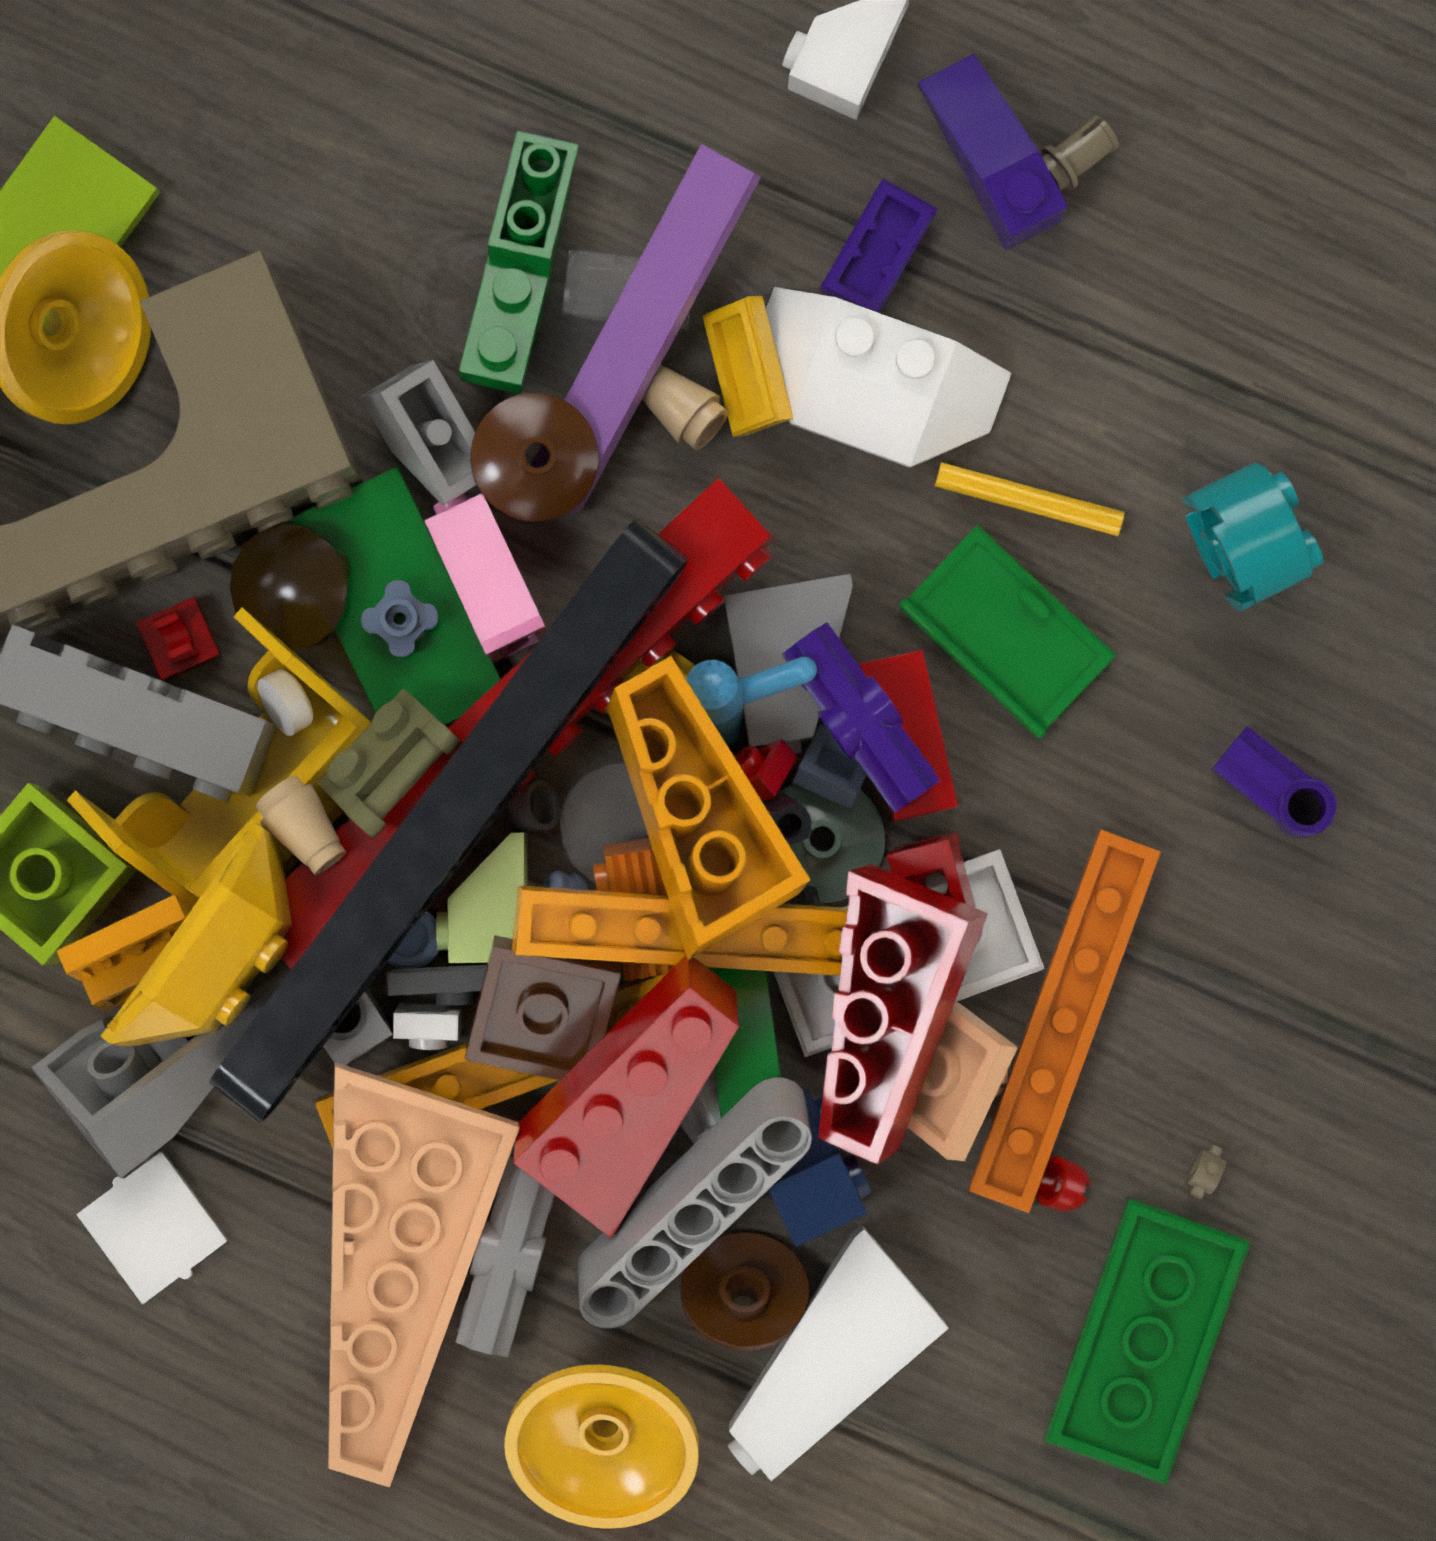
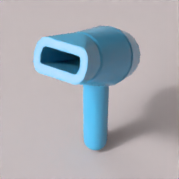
[686,657,817,746]

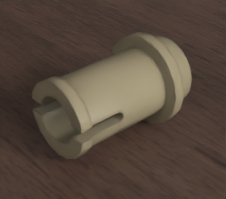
[1041,115,1119,191]

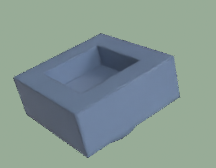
[793,724,867,810]

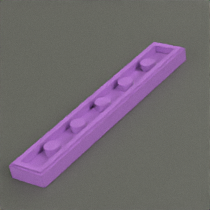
[530,144,761,515]

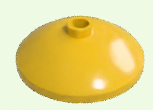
[0,230,151,424]
[504,1365,699,1529]

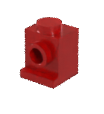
[886,831,976,908]

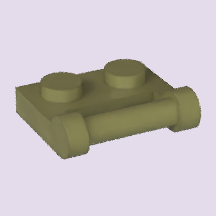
[317,688,462,839]

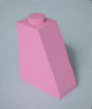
[424,491,548,664]

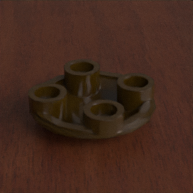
[230,523,351,651]

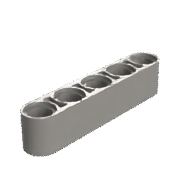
[577,1078,812,1328]

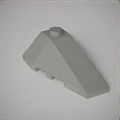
[31,959,291,1178]

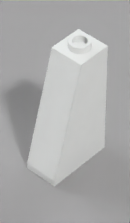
[728,1224,949,1481]

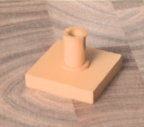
[907,1000,1018,1161]

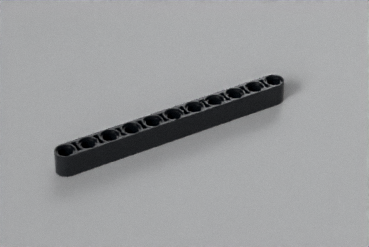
[209,518,689,1123]

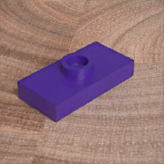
[820,178,938,313]

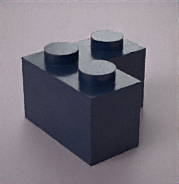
[769,1088,872,1247]

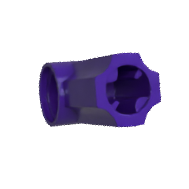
[1211,726,1337,839]

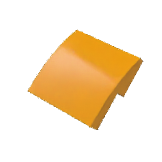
[56,895,191,1012]

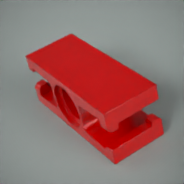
[859,650,958,822]

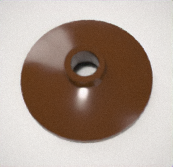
[470,393,599,522]
[680,1232,809,1351]

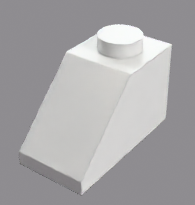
[782,0,909,120]

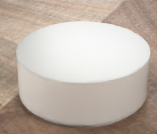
[257,669,313,736]

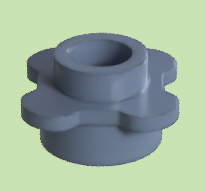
[361,580,438,657]

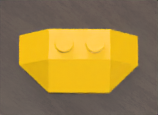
[100,822,292,1047]

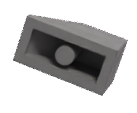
[360,360,476,505]

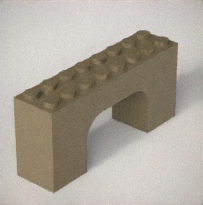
[0,251,364,645]

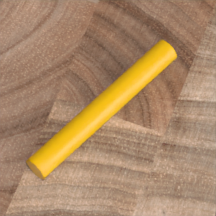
[934,462,1125,536]

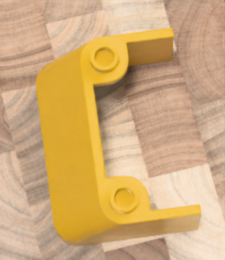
[67,608,372,909]

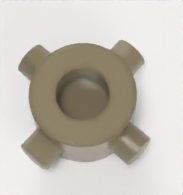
[1186,1145,1227,1199]

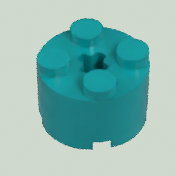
[1183,462,1324,611]

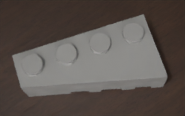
[0,624,277,802]

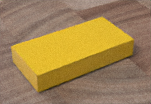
[702,296,793,437]

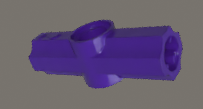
[782,622,940,813]

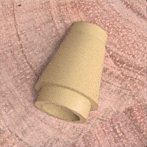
[642,364,728,450]
[256,776,346,875]

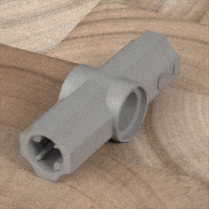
[455,1155,555,1357]

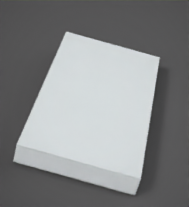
[773,849,1045,1057]

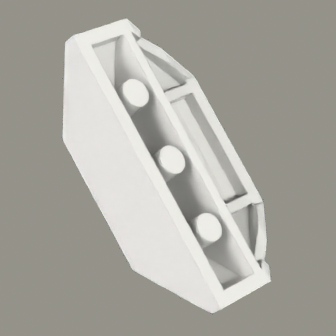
[766,287,1012,468]

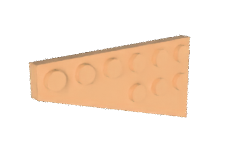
[328,1062,520,1487]

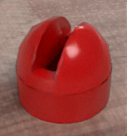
[1036,1156,1091,1212]

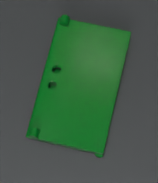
[899,524,1116,738]

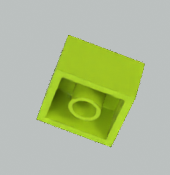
[0,783,138,966]

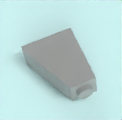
[724,574,853,755]

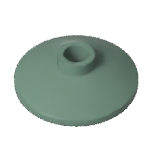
[779,783,885,903]

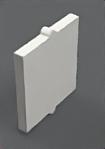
[76,1151,229,1305]

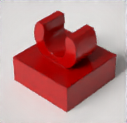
[136,597,223,682]

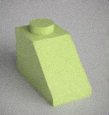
[436,833,528,963]

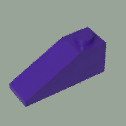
[918,54,1068,251]

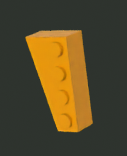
[607,656,810,960]

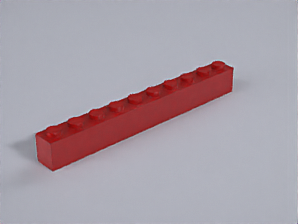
[281,478,776,970]

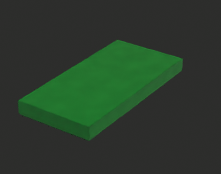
[287,467,501,726]
[1043,1197,1251,1485]

